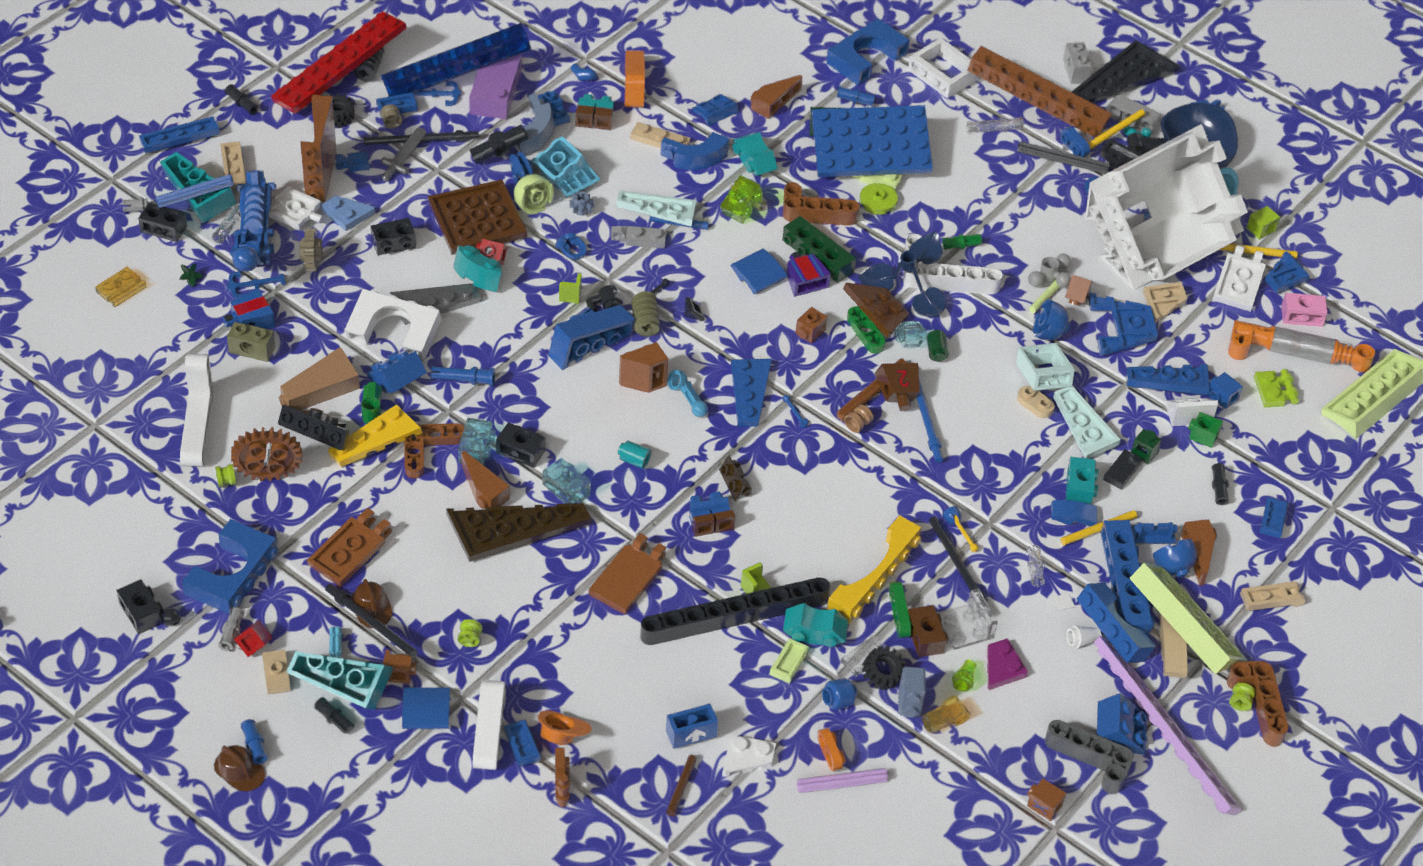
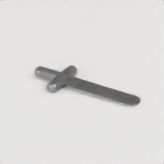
[381,128,426,182]

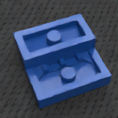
[730,248,788,294]
[402,687,450,729]

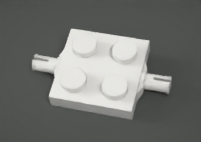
[269,187,324,230]

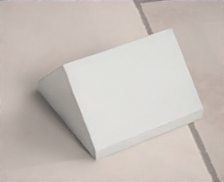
[1165,398,1218,426]

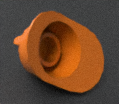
[538,710,592,745]

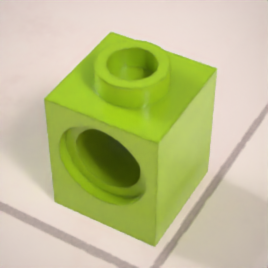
[1246,206,1280,240]

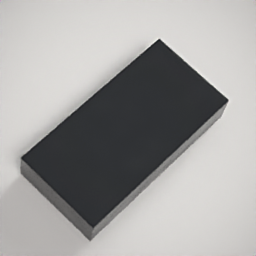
[1103,449,1143,490]

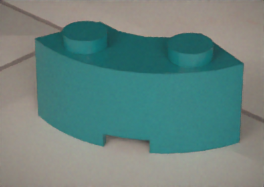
[732,132,778,176]
[453,245,502,292]
[783,603,848,647]

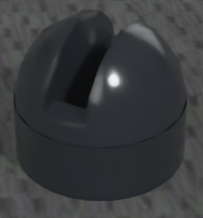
[164,608,181,626]

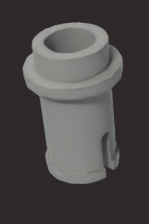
[123,197,148,213]

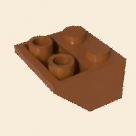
[619,342,669,393]

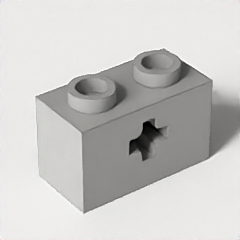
[1063,42,1092,84]

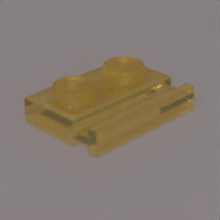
[95,266,147,308]

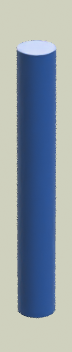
[650,216,709,230]

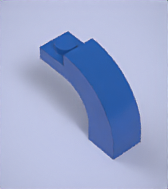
[660,132,729,170]

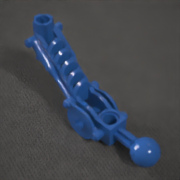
[230,170,276,272]

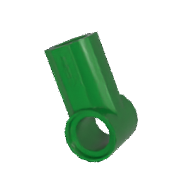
[361,382,382,424]

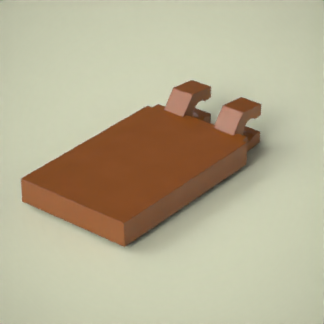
[307,508,392,587]
[588,533,666,615]

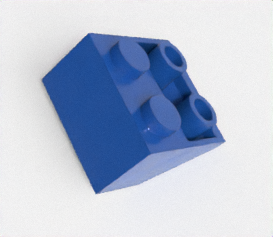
[366,350,427,394]
[1097,693,1148,754]

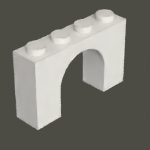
[345,289,442,361]

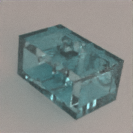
[458,418,496,465]
[542,458,591,503]

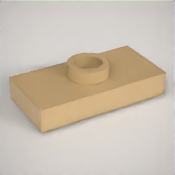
[262,649,291,694]

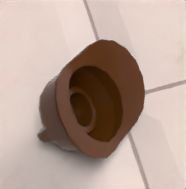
[351,579,392,629]
[214,745,265,792]

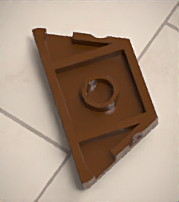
[843,283,909,338]

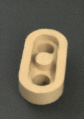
[1017,386,1054,418]

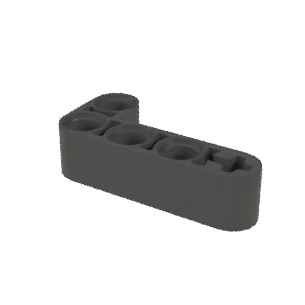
[1045,720,1134,794]

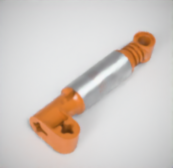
[1228,320,1375,372]

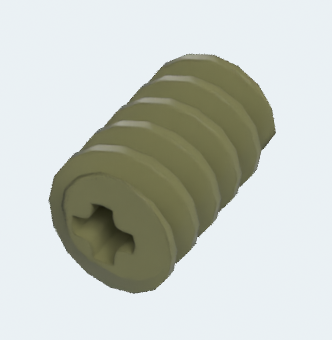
[631,291,660,337]

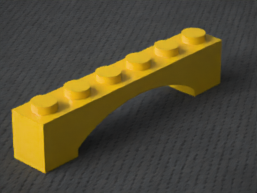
[827,515,922,624]

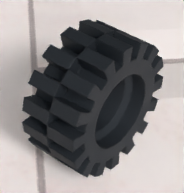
[330,94,355,128]
[862,646,905,690]

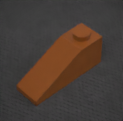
[750,75,803,119]
[461,450,510,510]
[1181,519,1217,586]

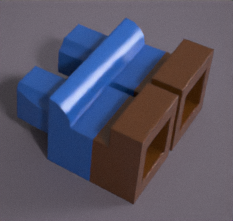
[689,491,736,537]

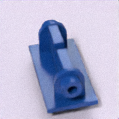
[1131,522,1177,544]

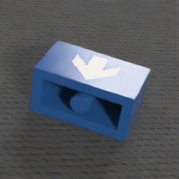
[666,703,718,749]

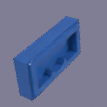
[1259,497,1288,538]
[504,719,541,767]

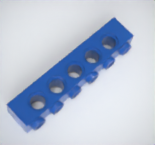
[1101,520,1155,637]

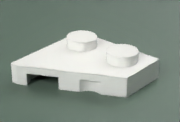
[722,735,776,777]

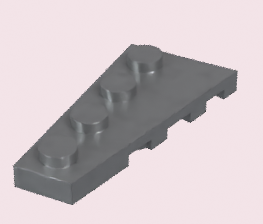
[390,283,481,325]

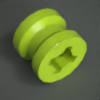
[215,464,236,488]
[457,619,482,647]
[1229,683,1255,711]

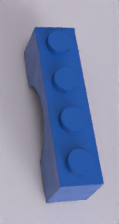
[1077,583,1156,663]

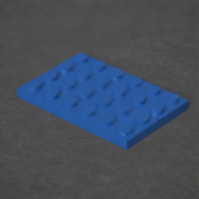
[812,105,933,177]

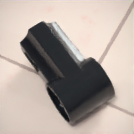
[1127,132,1166,154]

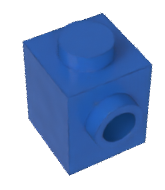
[1208,372,1243,409]

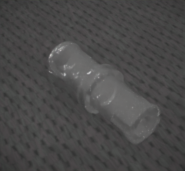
[1027,545,1045,587]

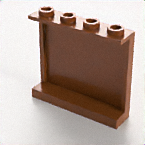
[300,95,337,202]

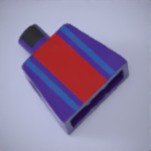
[786,252,831,297]

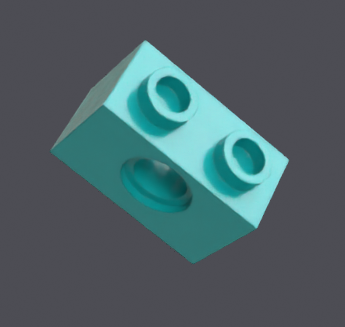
[1066,456,1099,504]

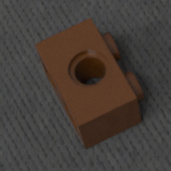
[908,605,948,658]

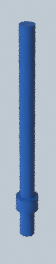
[916,379,943,463]

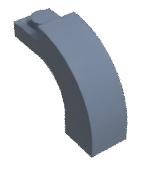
[517,93,554,155]

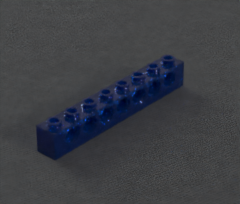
[380,23,532,97]

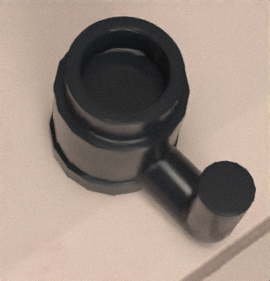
[586,285,621,312]

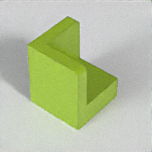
[559,273,582,304]
[741,562,771,594]

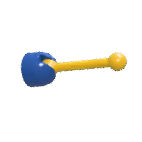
[943,506,978,552]

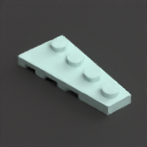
[617,190,697,227]
[1053,386,1120,459]

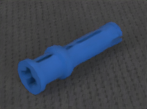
[431,366,495,387]

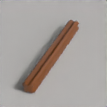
[836,358,908,421]

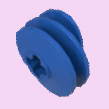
[510,152,534,184]

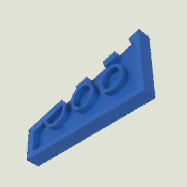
[731,359,772,427]
[1126,364,1210,395]

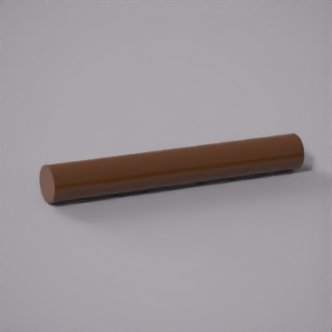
[666,754,697,817]

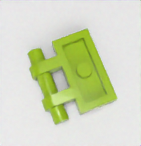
[1254,369,1299,408]

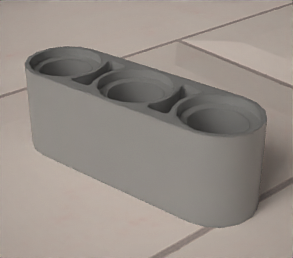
[1106,95,1162,132]

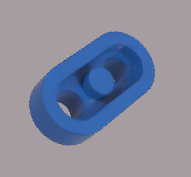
[1060,127,1090,157]

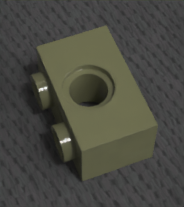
[227,322,275,362]

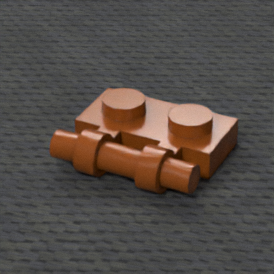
[555,747,570,807]

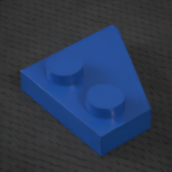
[1265,251,1310,293]

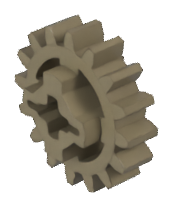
[300,228,323,272]

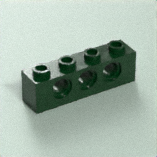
[782,216,856,283]

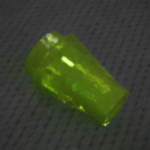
[952,659,977,692]

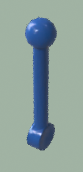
[782,395,808,428]

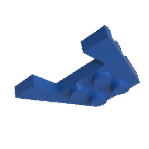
[1088,293,1158,355]

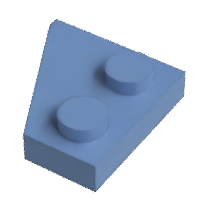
[320,196,375,231]

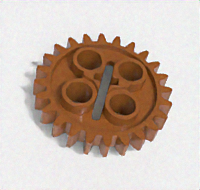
[231,427,302,481]

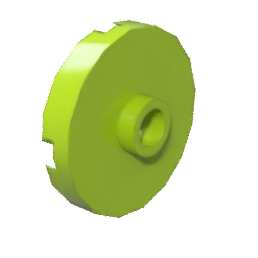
[859,183,898,215]

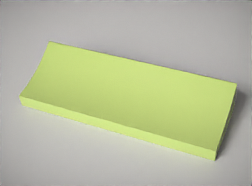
[1322,349,1423,439]
[1130,563,1248,674]

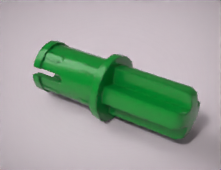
[942,234,982,250]

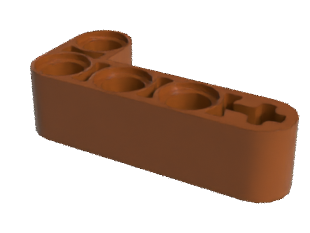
[783,182,860,226]
[1227,661,1288,747]

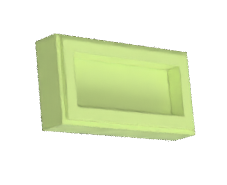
[769,638,809,684]

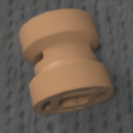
[844,404,873,433]

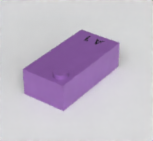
[469,48,522,120]

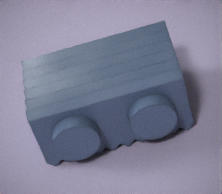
[898,667,926,717]

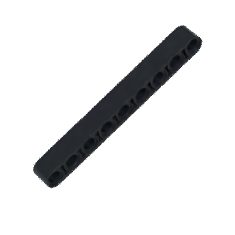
[640,577,830,645]

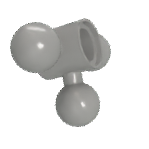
[1028,253,1071,288]

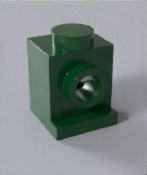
[1131,429,1161,465]

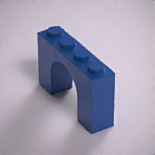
[826,18,910,86]
[182,519,278,614]

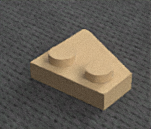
[1143,282,1187,322]

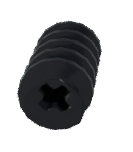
[353,47,384,82]

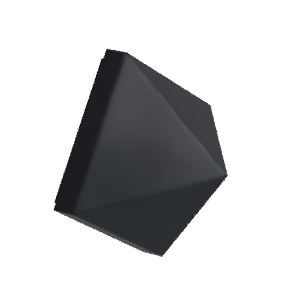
[684,297,704,321]

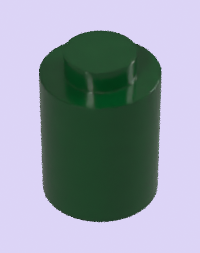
[926,330,949,362]

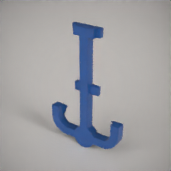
[407,81,461,106]
[227,271,286,299]

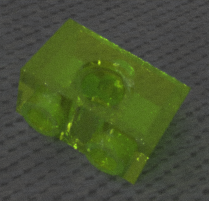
[720,175,763,224]

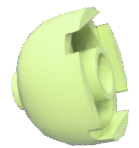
[514,174,554,214]

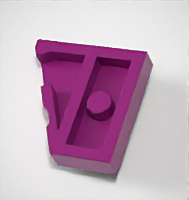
[987,638,1028,690]

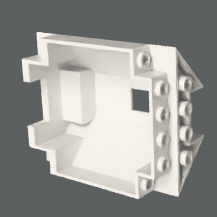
[1085,124,1248,290]

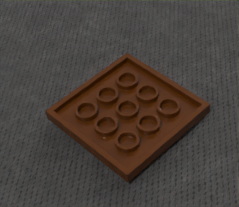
[428,179,527,255]

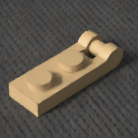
[1240,581,1305,611]

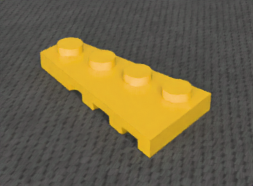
[328,405,422,467]

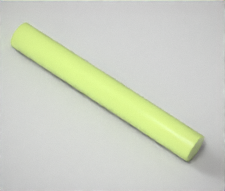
[1029,280,1059,313]

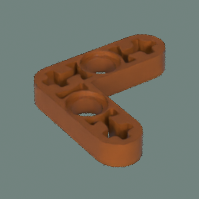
[404,423,466,479]

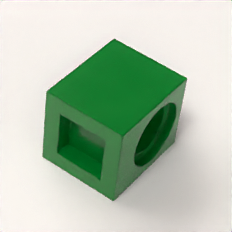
[1188,412,1223,448]

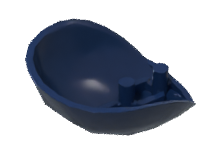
[1160,103,1238,169]

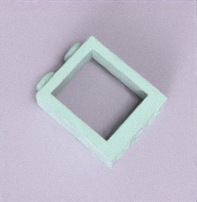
[1016,343,1075,391]

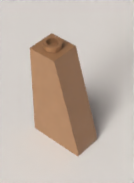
[279,348,360,410]

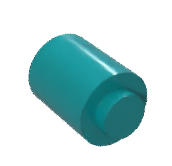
[618,440,652,469]

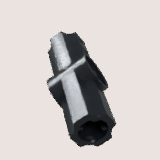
[469,124,529,164]

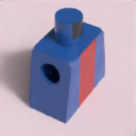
[222,288,275,329]

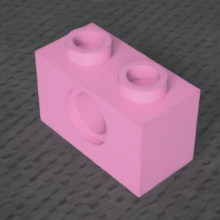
[1281,293,1327,327]

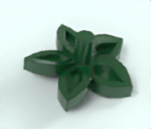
[179,263,203,287]

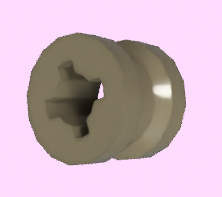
[380,104,402,129]

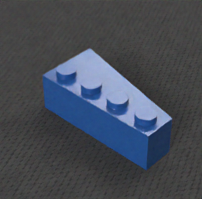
[548,305,635,370]

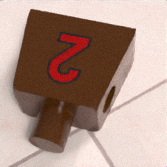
[875,363,920,411]

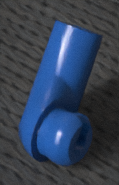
[570,63,597,81]

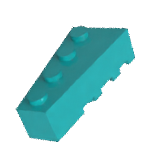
[160,152,237,223]
[286,651,394,710]

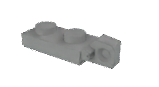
[611,226,666,249]

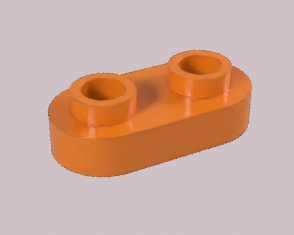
[817,728,845,772]

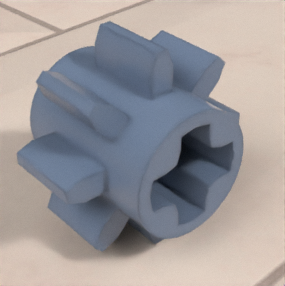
[569,192,594,216]

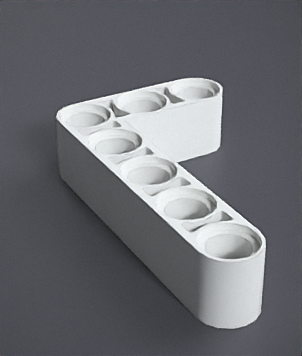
[903,234,1003,295]
[180,354,213,466]

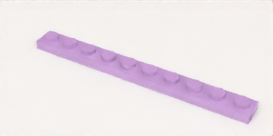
[1094,636,1242,815]

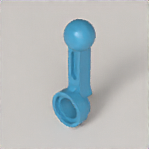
[667,370,708,417]

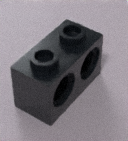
[138,203,187,242]
[370,218,416,256]

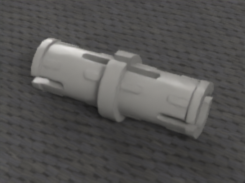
[218,607,244,651]

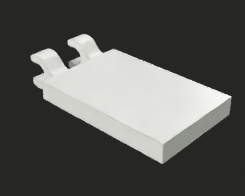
[1213,245,1266,312]

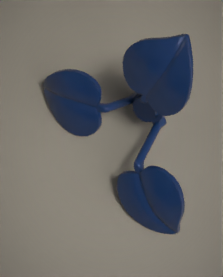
[858,231,946,316]

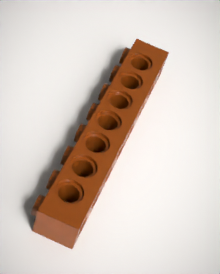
[967,46,1112,138]

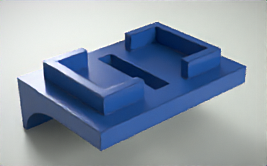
[692,94,738,126]

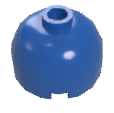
[1033,299,1070,341]
[1153,539,1197,578]

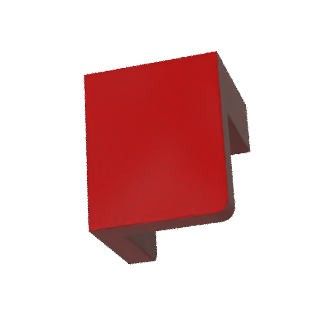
[234,620,272,657]

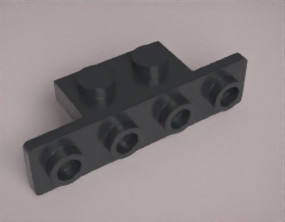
[278,405,349,450]

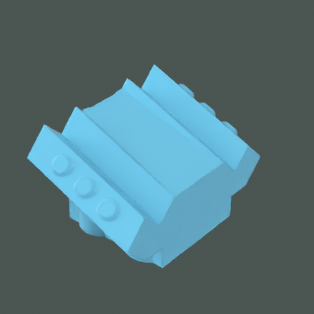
[530,136,601,197]

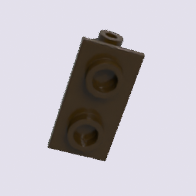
[719,455,752,501]

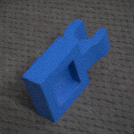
[335,151,370,172]

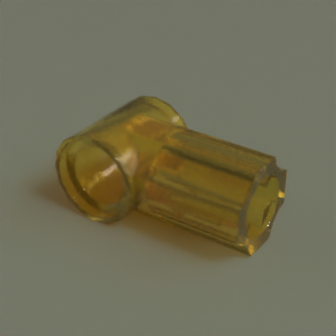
[921,695,971,734]

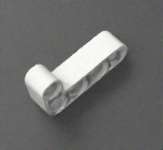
[473,680,506,770]

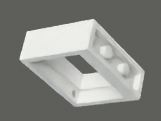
[908,38,978,99]

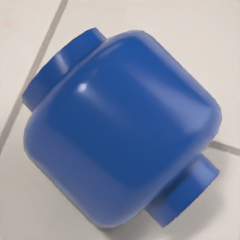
[822,678,857,710]

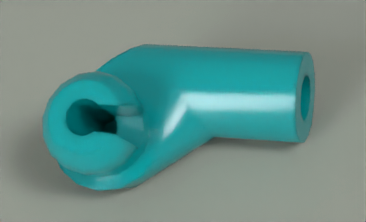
[1123,125,1152,138]

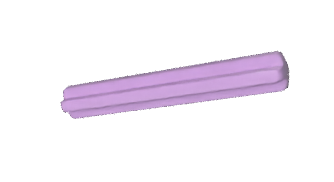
[796,768,888,793]

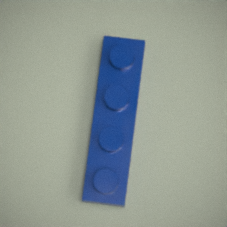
[139,116,220,153]

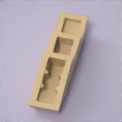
[1160,613,1188,678]

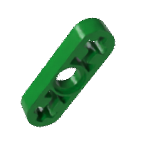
[847,306,885,354]
[889,582,911,638]

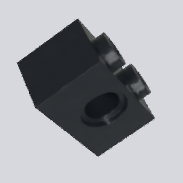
[496,422,546,468]
[116,579,164,635]

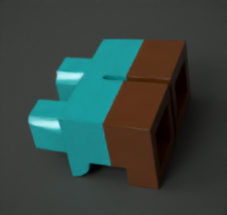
[575,94,613,130]

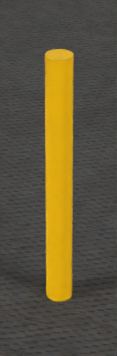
[1088,109,1145,150]
[1219,243,1298,259]
[1060,510,1137,546]

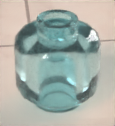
[895,321,927,348]

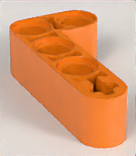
[625,50,645,108]

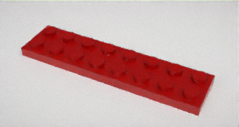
[271,11,407,114]

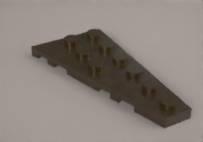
[446,503,592,562]

